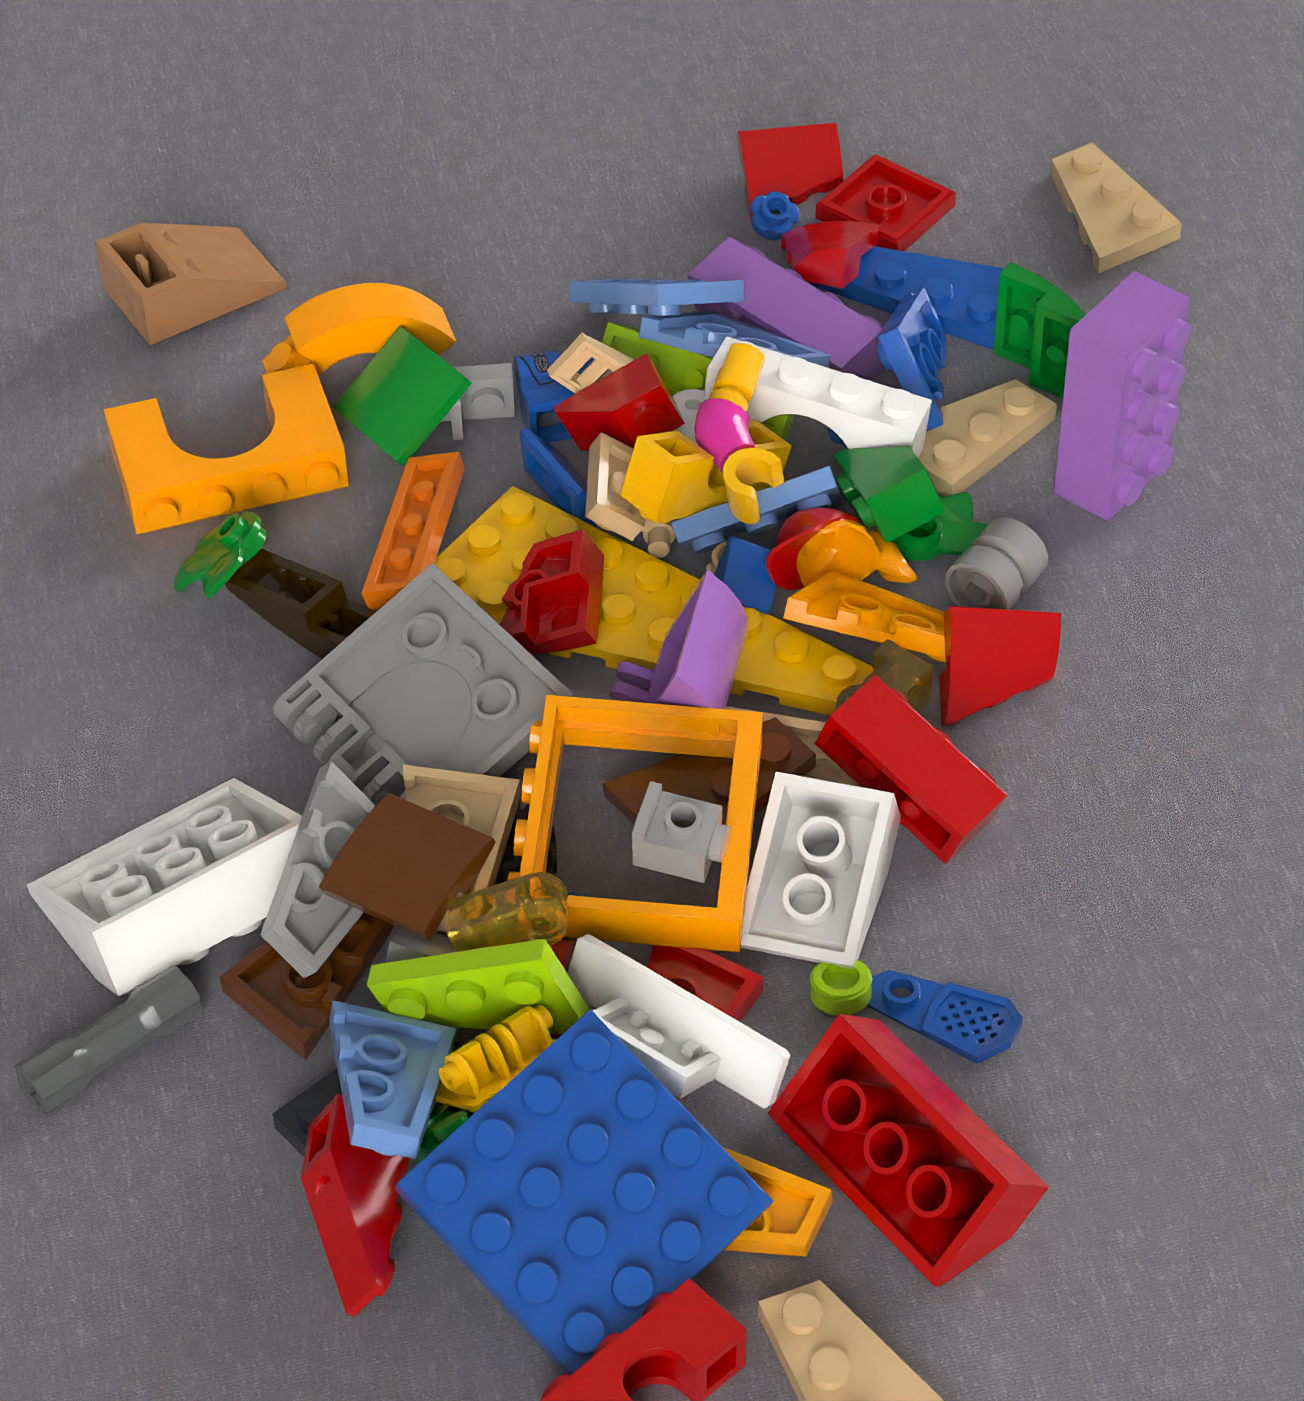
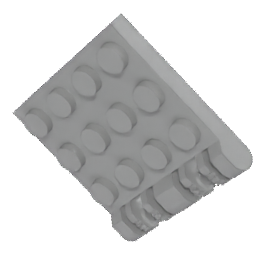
[273,563,575,806]

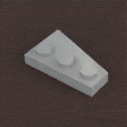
[260,761,375,978]

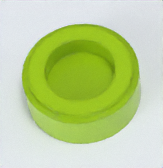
[810,959,872,1016]

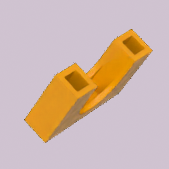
[104,363,349,534]

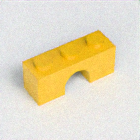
[620,419,792,524]

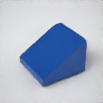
[714,535,776,614]

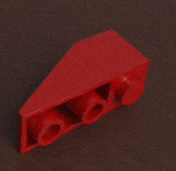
[301,1094,409,1317]

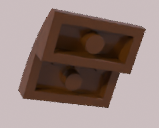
[318,793,496,942]

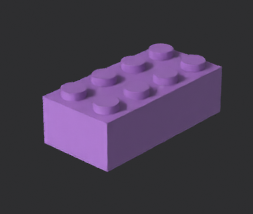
[1054,271,1191,521]

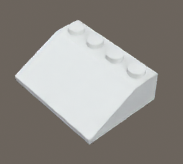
[26,778,302,996]

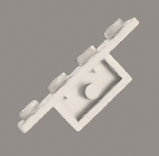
[567,934,790,1108]

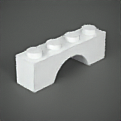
[703,336,932,458]

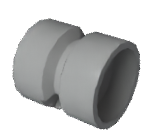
[945,517,1049,610]

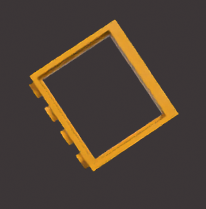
[506,695,763,952]

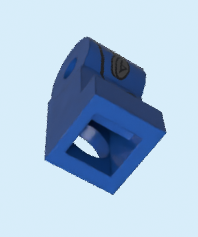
[514,350,575,443]

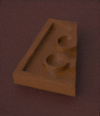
[603,717,816,825]
[220,912,394,1060]

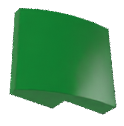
[993,262,1086,399]
[333,326,472,467]

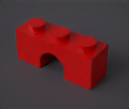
[540,1278,746,1401]

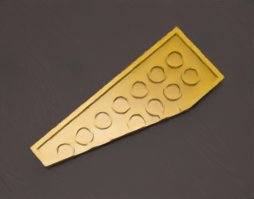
[435,486,879,715]

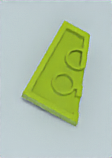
[367,939,590,1034]

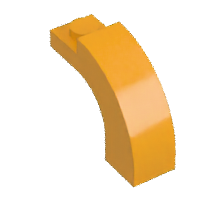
[262,283,456,377]

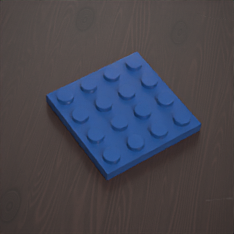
[395,1009,773,1375]

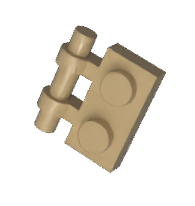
[585,432,676,558]

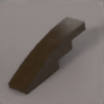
[225,549,377,659]

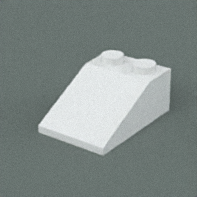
[741,772,901,969]

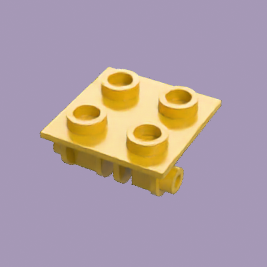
[435,1005,557,1113]

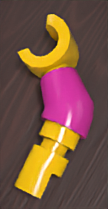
[694,343,785,524]

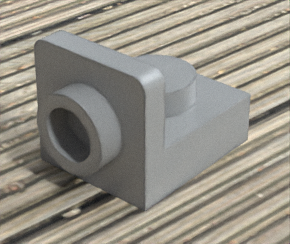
[441,363,515,441]

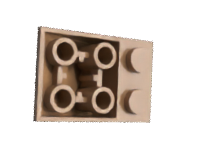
[95,223,287,345]

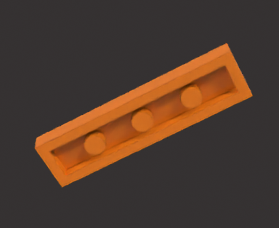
[361,451,465,610]

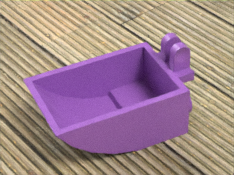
[610,570,748,709]

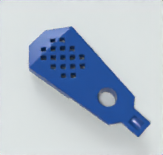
[868,970,1023,1063]

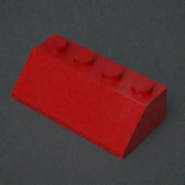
[767,1014,1049,1287]

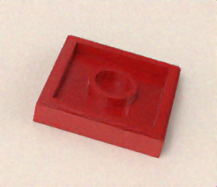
[815,154,956,251]

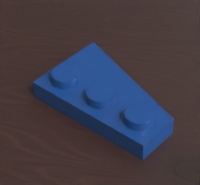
[877,287,946,432]

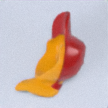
[766,507,917,590]

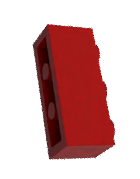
[814,675,1008,864]

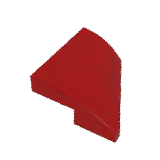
[738,123,843,223]
[780,221,880,289]
[499,529,604,654]
[939,606,1061,726]

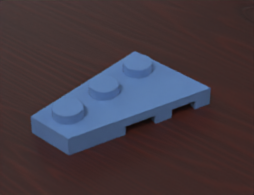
[569,279,744,316]
[639,311,830,368]
[671,466,843,554]
[329,1000,457,1159]

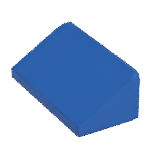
[520,428,597,526]

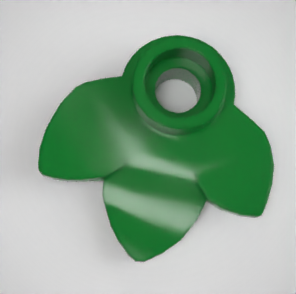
[892,492,988,561]
[174,511,267,599]

